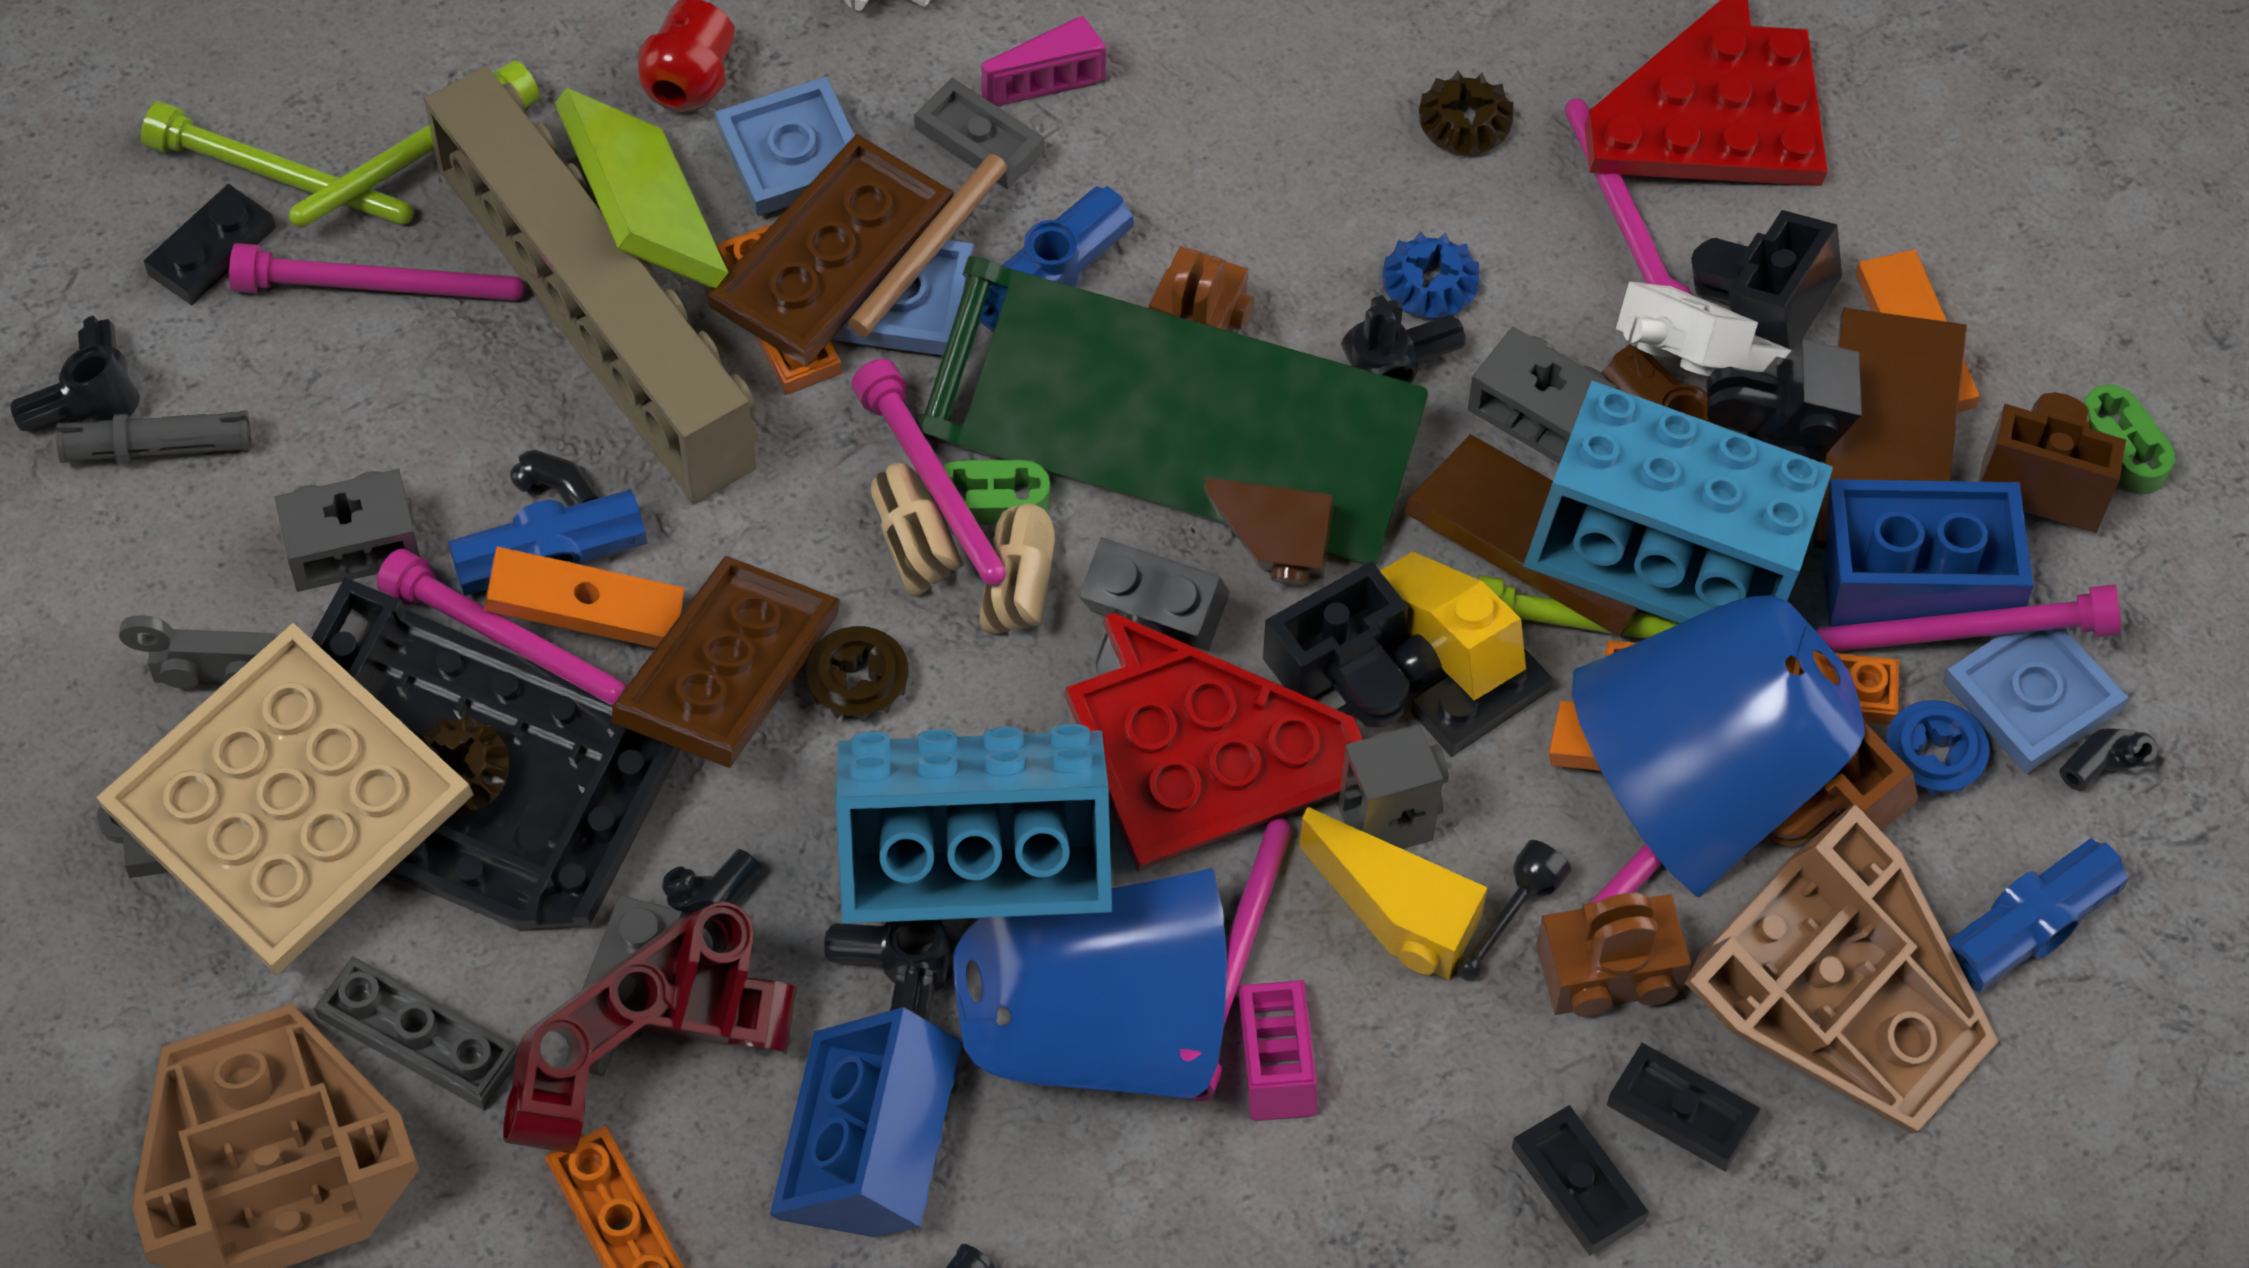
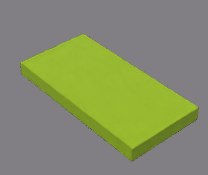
[555,87,728,288]

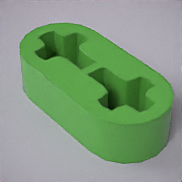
[2084,384,2175,494]
[932,460,1050,525]

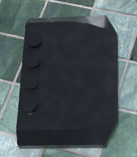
[311,577,681,930]

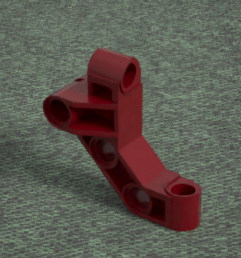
[503,902,797,1154]

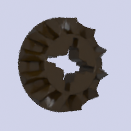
[1419,70,1514,155]
[806,626,909,722]
[417,714,509,817]

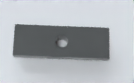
[314,956,518,1110]

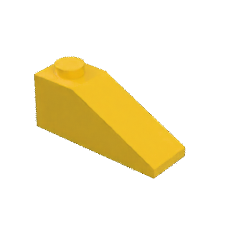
[1380,551,1526,700]
[1299,807,1488,980]

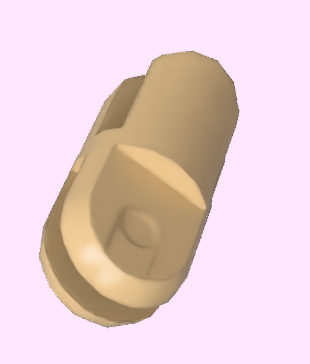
[871,463,964,596]
[979,503,1055,634]

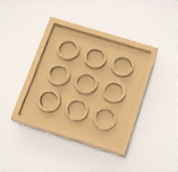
[96,623,473,976]

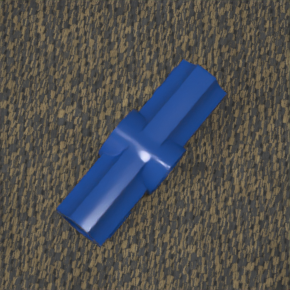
[980,186,1134,333]
[448,489,648,596]
[1947,838,2129,993]

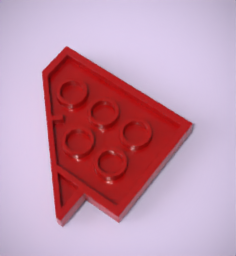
[1584,0,1828,186]
[1064,613,1363,871]

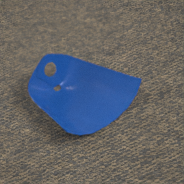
[1572,596,1865,897]
[953,868,1227,1099]

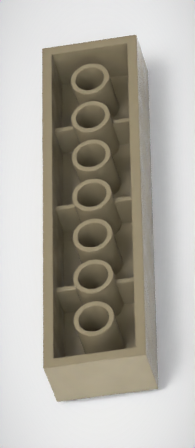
[424,65,759,505]

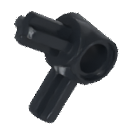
[1341,295,1466,383]
[10,316,140,431]
[824,919,955,1022]

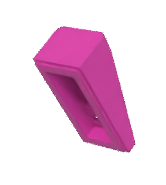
[981,16,1106,106]
[1238,980,1317,1121]

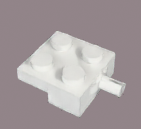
[1616,281,1792,376]

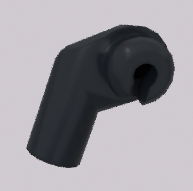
[510,449,599,507]
[2059,728,2158,791]
[662,849,762,914]

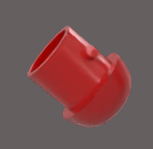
[638,0,735,112]

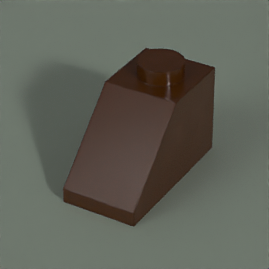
[1205,477,1334,586]

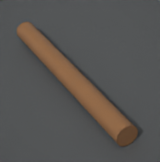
[848,154,1007,337]

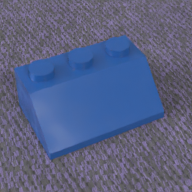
[1824,479,2033,627]
[770,1007,962,1237]

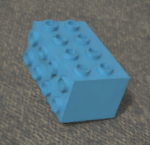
[1523,380,1833,623]
[836,724,1112,923]

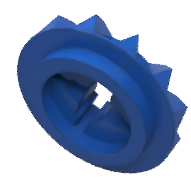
[1383,231,1479,318]
[1884,700,1989,798]

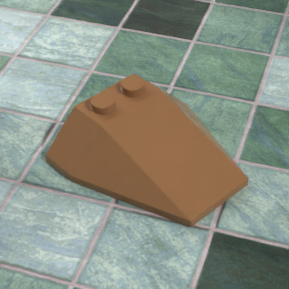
[1685,804,1999,1134]
[132,1003,419,1268]

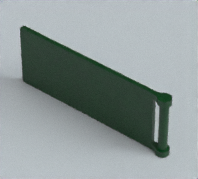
[916,256,1428,565]

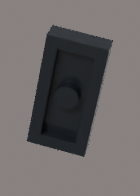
[143,183,276,306]
[1411,647,1553,757]
[1607,1043,1761,1172]
[1511,1105,1649,1256]

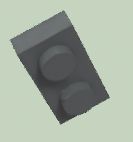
[914,78,1045,189]

